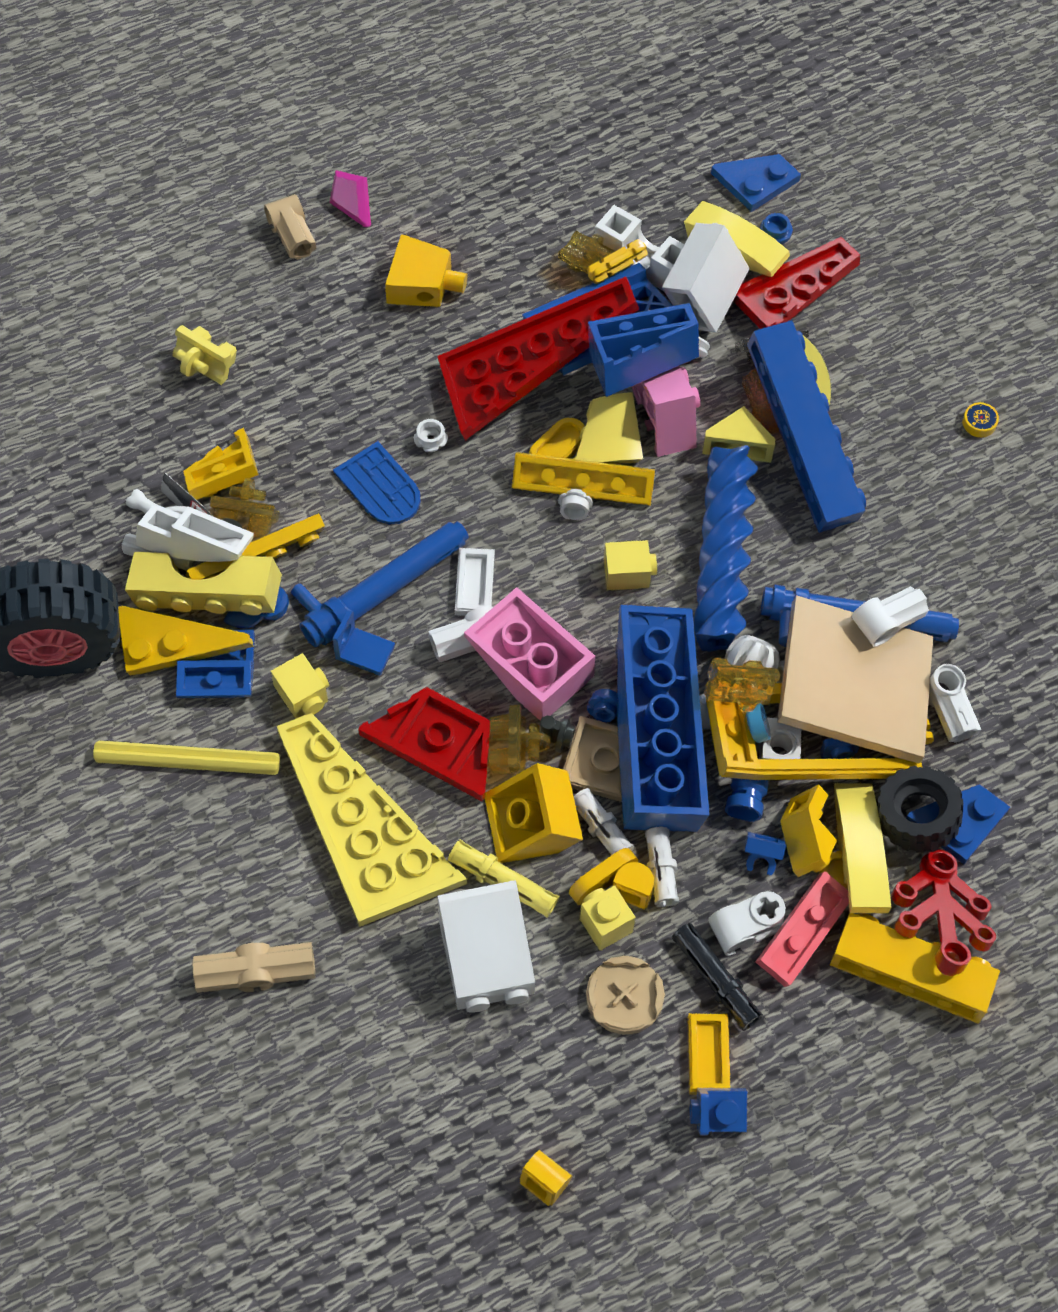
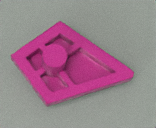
[329,170,371,227]

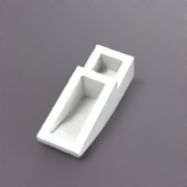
[135,504,254,562]

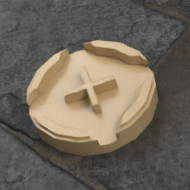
[586,956,665,1035]

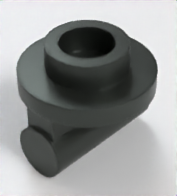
[540,715,576,753]

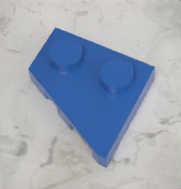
[711,154,801,212]
[906,784,1010,865]

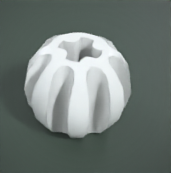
[724,635,780,683]

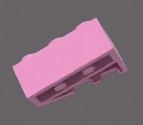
[631,366,700,457]

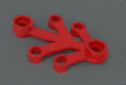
[891,849,996,976]

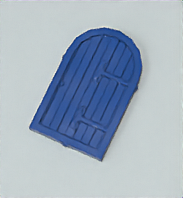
[333,441,421,524]

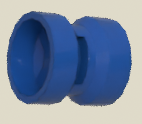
[725,778,769,822]

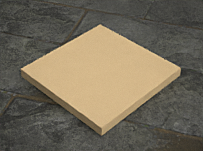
[777,595,933,763]

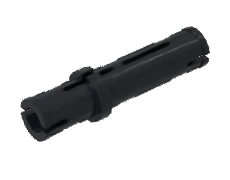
[672,923,763,1031]

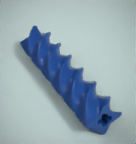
[694,445,758,652]

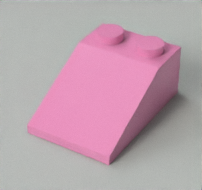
[464,587,595,721]

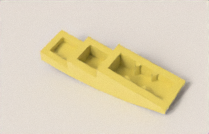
[834,783,891,913]

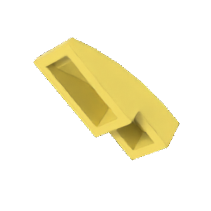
[684,201,790,277]

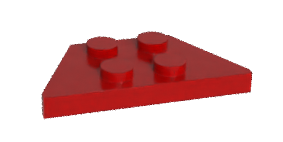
[358,687,491,802]

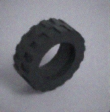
[878,766,963,853]

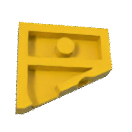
[183,428,259,500]

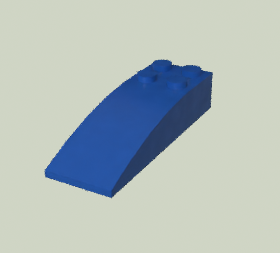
[617,605,709,832]

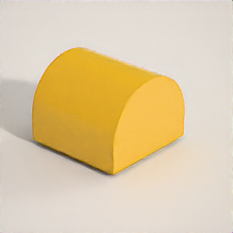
[612,862,654,910]
[520,1150,573,1206]

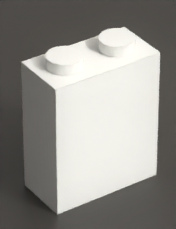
[662,223,750,332]

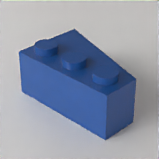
[588,303,699,397]

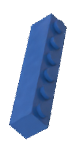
[747,320,866,533]

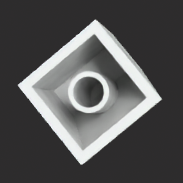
[438,880,535,1013]

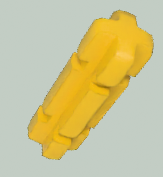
[587,239,648,284]

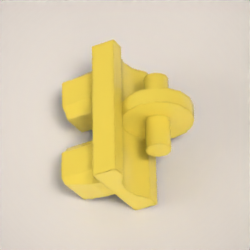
[173,325,237,385]

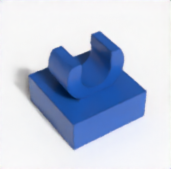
[745,832,786,875]

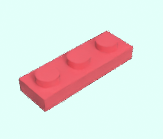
[755,871,849,987]

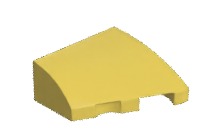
[573,392,643,464]

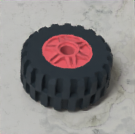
[0,559,120,678]

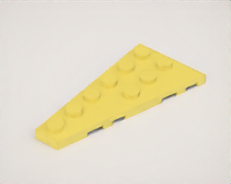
[277,713,467,927]

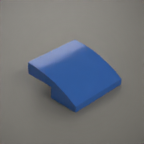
[176,630,255,698]

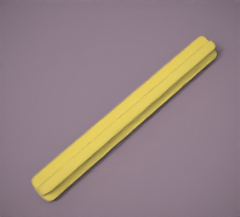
[93,740,280,775]

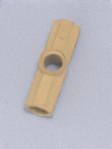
[193,942,315,993]

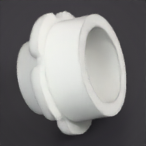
[413,419,448,452]
[558,489,593,520]

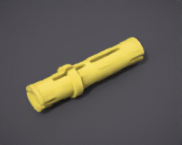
[448,839,560,918]

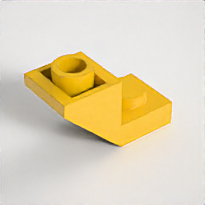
[780,784,837,877]

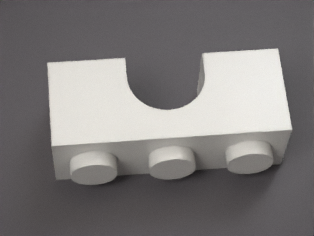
[593,205,685,291]

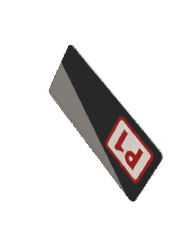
[160,473,210,515]

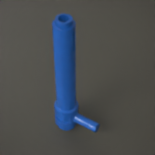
[291,521,469,647]
[760,584,959,647]

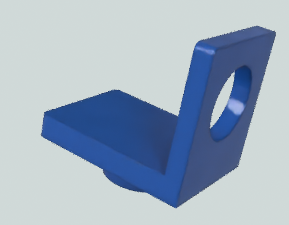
[333,609,395,676]

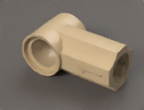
[264,194,316,260]

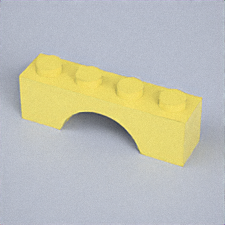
[125,552,282,615]

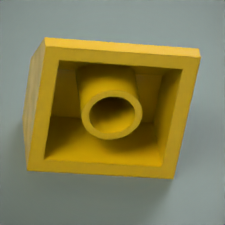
[485,763,583,863]

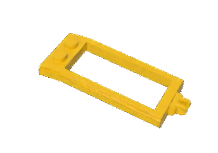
[704,679,934,780]

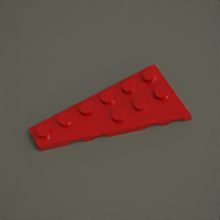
[437,276,639,441]

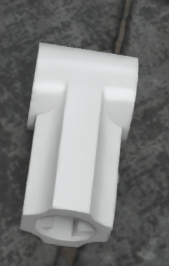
[851,586,929,647]
[428,606,493,663]
[928,664,981,743]

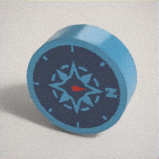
[746,703,771,743]

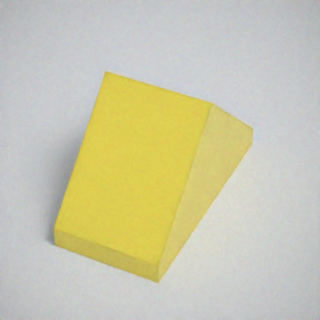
[702,406,776,463]

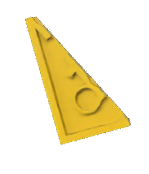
[118,606,254,676]

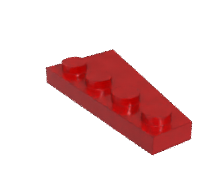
[733,237,860,329]

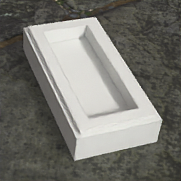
[455,548,495,616]

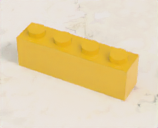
[830,913,1000,1024]

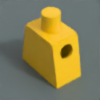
[385,234,467,307]

